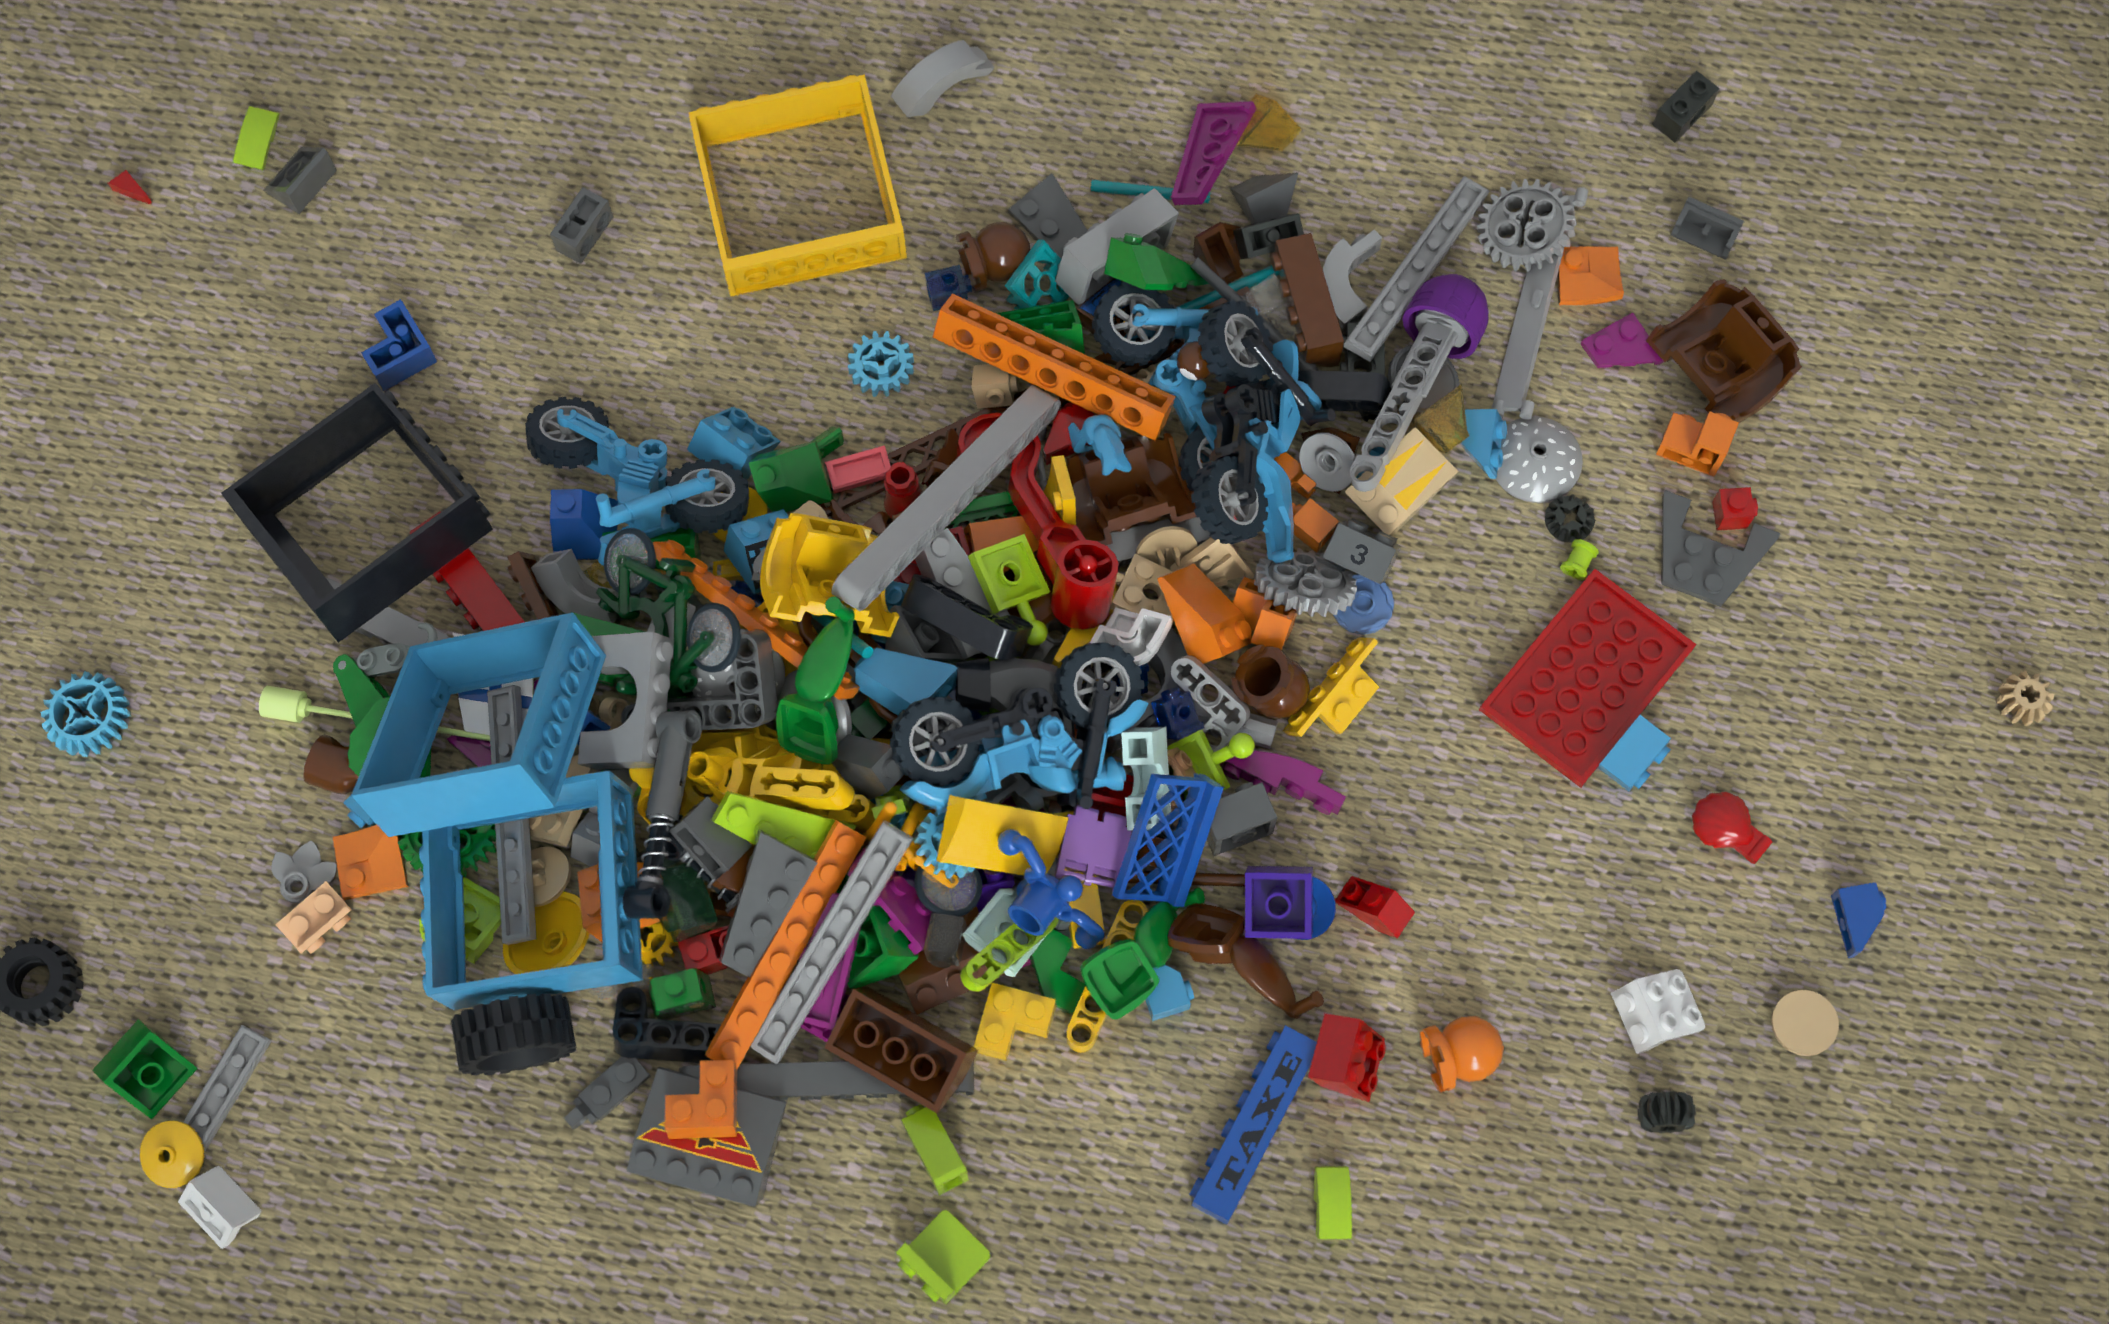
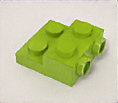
[419,877,501,964]

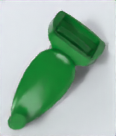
[776,596,855,765]
[1080,888,1205,1020]

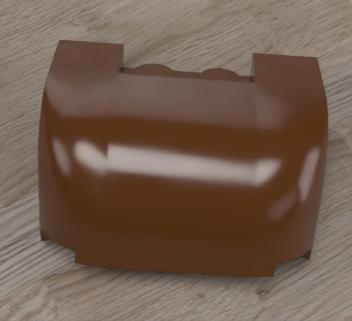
[1646,279,1802,423]
[1066,433,1196,545]

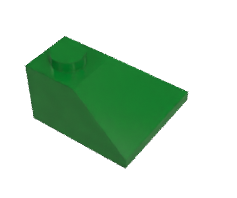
[749,441,833,512]

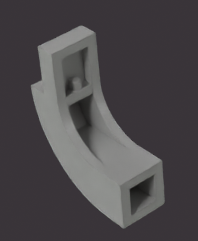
[891,40,995,117]
[1323,229,1382,334]
[531,549,647,623]

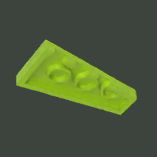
[711,791,856,859]

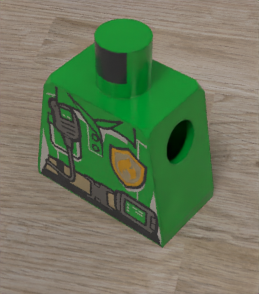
[649,968,716,1020]

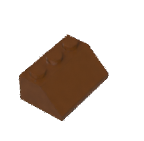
[898,906,1005,1015]

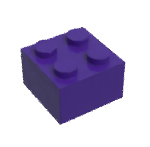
[1245,866,1313,939]

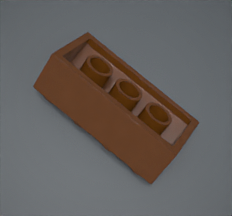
[1270,233,1344,368]
[824,986,979,1113]

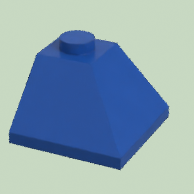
[550,489,618,560]

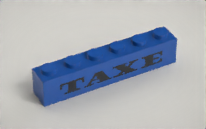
[1189,1025,1317,1225]

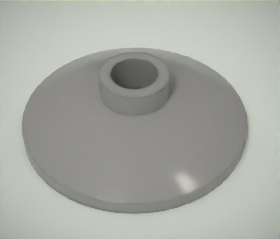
[1299,433,1355,491]

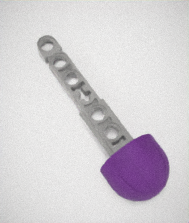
[1349,274,1489,492]

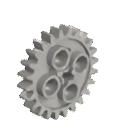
[1477,179,1577,272]
[1254,548,1357,617]

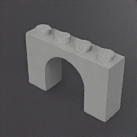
[578,632,673,770]

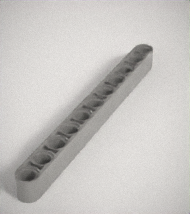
[831,385,1060,611]

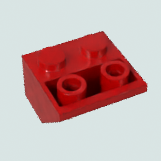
[1308,1013,1386,1102]

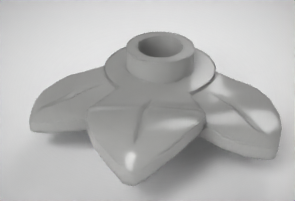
[271,841,337,903]

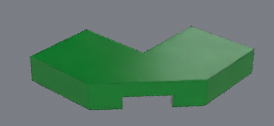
[1030,929,1085,1015]

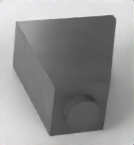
[832,734,904,800]

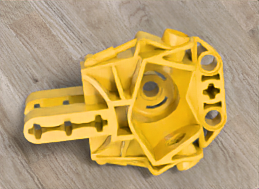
[629,717,876,844]

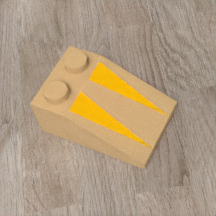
[1345,427,1459,536]

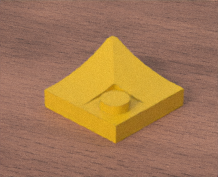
[1043,455,1076,525]

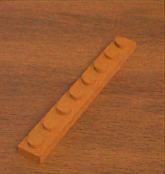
[653,540,860,700]
[705,820,867,1069]

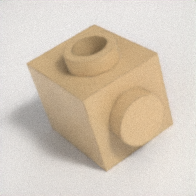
[971,364,1019,409]

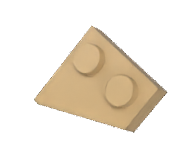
[1170,537,1255,587]

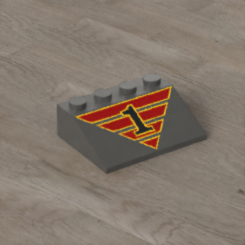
[626,1067,787,1207]

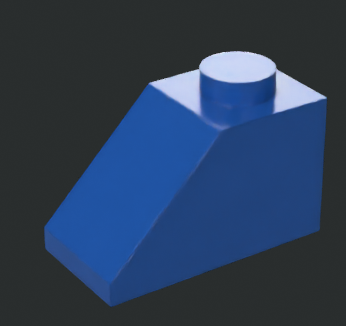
[1831,882,1886,958]

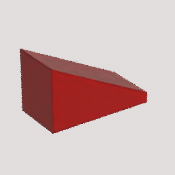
[108,170,152,204]

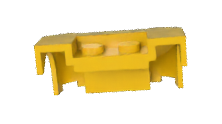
[760,513,900,637]

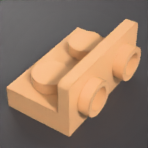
[275,881,352,954]

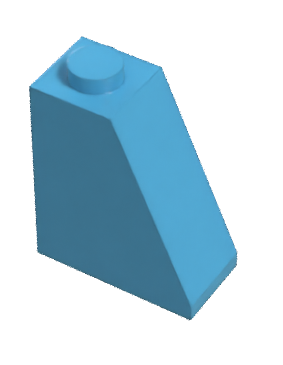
[854,648,958,726]

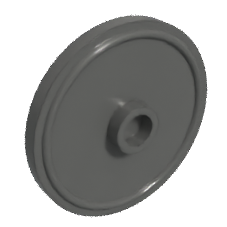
[1388,344,1460,417]

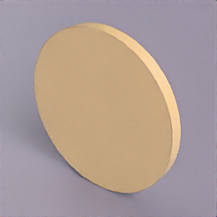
[1136,526,1197,570]
[531,846,571,907]
[1771,990,1839,1056]

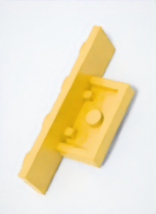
[1283,637,1379,737]

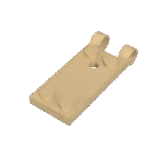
[529,695,628,847]

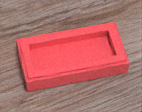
[825,445,891,494]

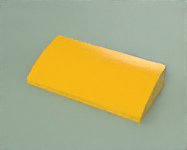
[936,795,1069,876]

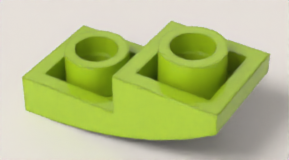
[232,106,279,170]
[872,785,914,820]
[1313,1166,1352,1239]

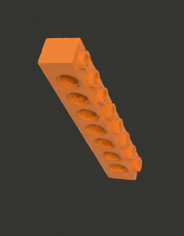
[933,293,1176,441]

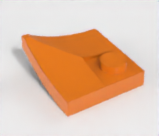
[1558,246,1624,305]
[333,825,408,900]

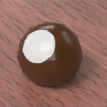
[1177,341,1211,381]

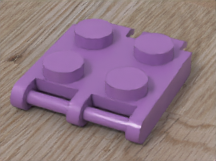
[1055,806,1132,891]

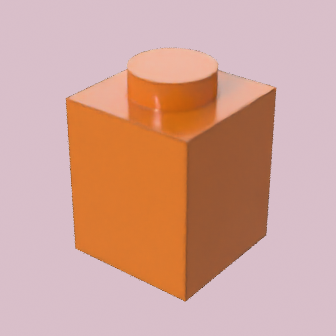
[1293,498,1339,553]

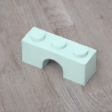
[1121,727,1171,830]

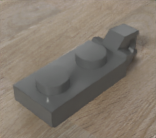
[564,1057,651,1129]

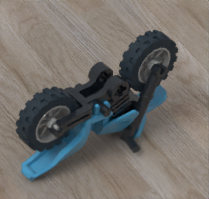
[1191,300,1336,564]

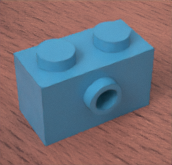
[1598,715,1671,792]

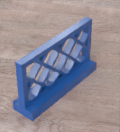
[1112,773,1224,907]

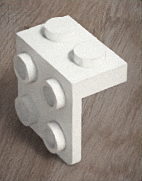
[1611,969,1705,1054]

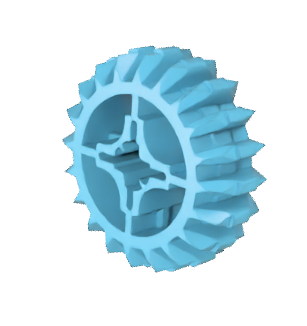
[40,671,131,757]

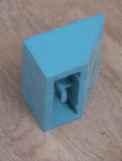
[687,407,781,479]

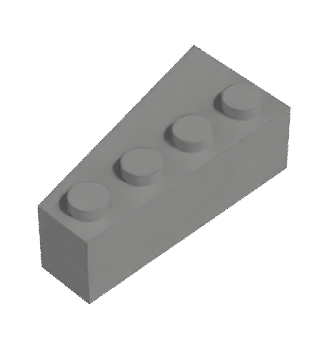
[915,528,1010,661]

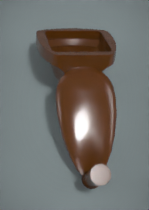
[1168,903,1324,1019]

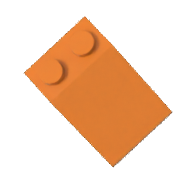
[1157,564,1252,664]

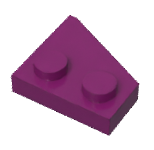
[1581,313,1664,368]

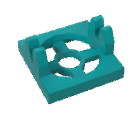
[1005,240,1069,310]

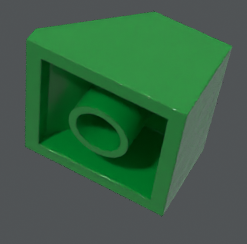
[92,1019,198,1120]

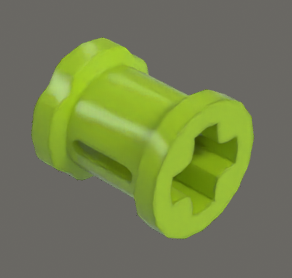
[1560,539,1599,581]

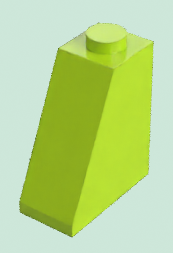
[901,1104,969,1196]

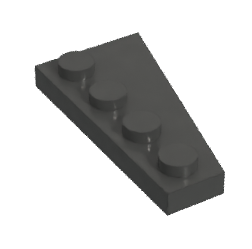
[1008,173,1087,259]

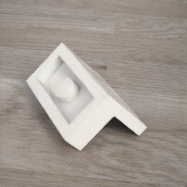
[178,1166,261,1249]

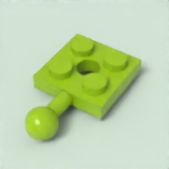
[968,534,1050,645]
[1167,729,1255,800]

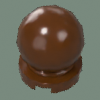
[956,222,1031,293]
[1231,645,1310,719]

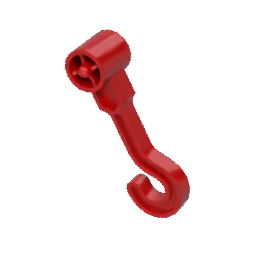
[956,413,1119,630]

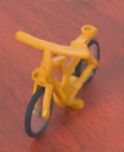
[862,802,982,918]

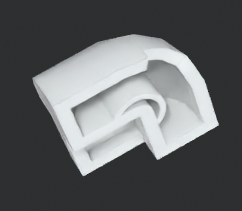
[1090,607,1172,666]

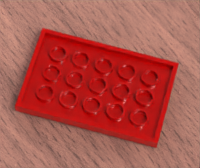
[1479,569,1697,788]

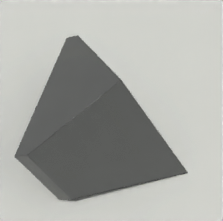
[1230,173,1298,225]

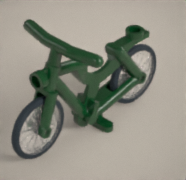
[596,528,741,698]

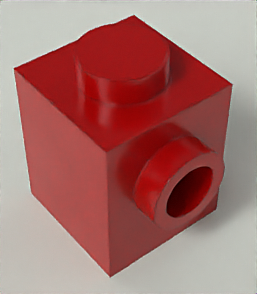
[1712,487,1758,531]

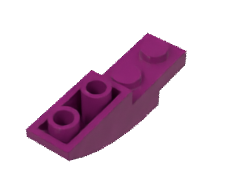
[1220,751,1346,815]

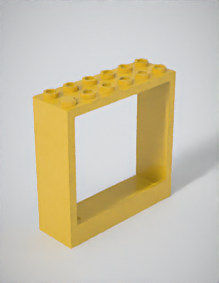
[688,74,907,297]

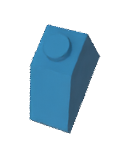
[1145,965,1194,1021]

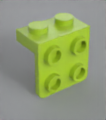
[896,1210,991,1305]

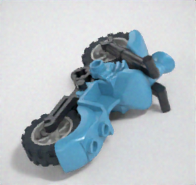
[890,643,1149,814]

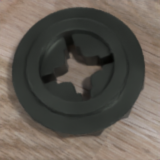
[1545,494,1596,542]

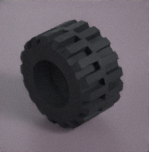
[0,938,83,1026]

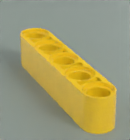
[1066,900,1148,1053]

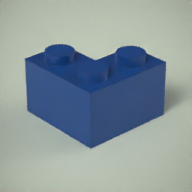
[361,299,437,391]

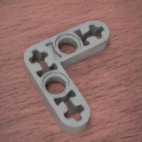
[1171,655,1250,752]

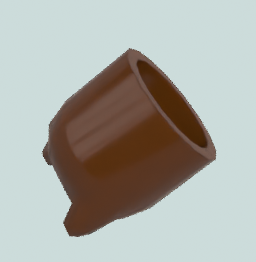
[303,734,358,794]

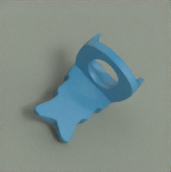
[1068,415,1132,476]

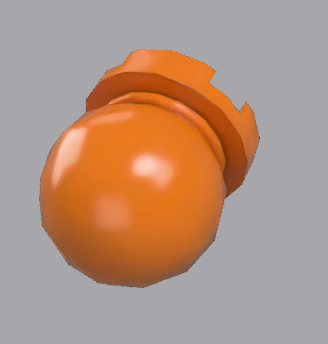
[1420,1016,1504,1092]

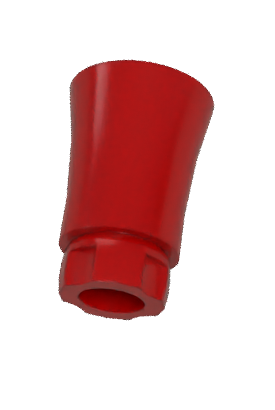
[884,462,923,518]

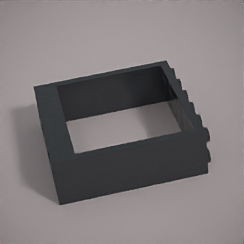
[221,383,493,643]

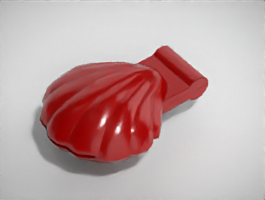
[1692,792,1772,864]

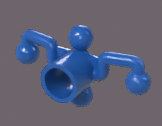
[998,829,1105,949]

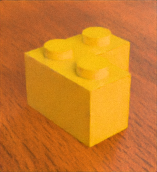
[974,982,1056,1061]

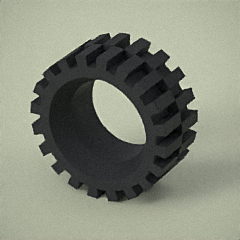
[451,993,576,1075]

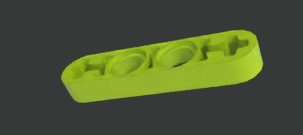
[960,917,1059,992]

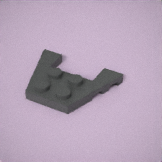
[1661,490,1781,607]

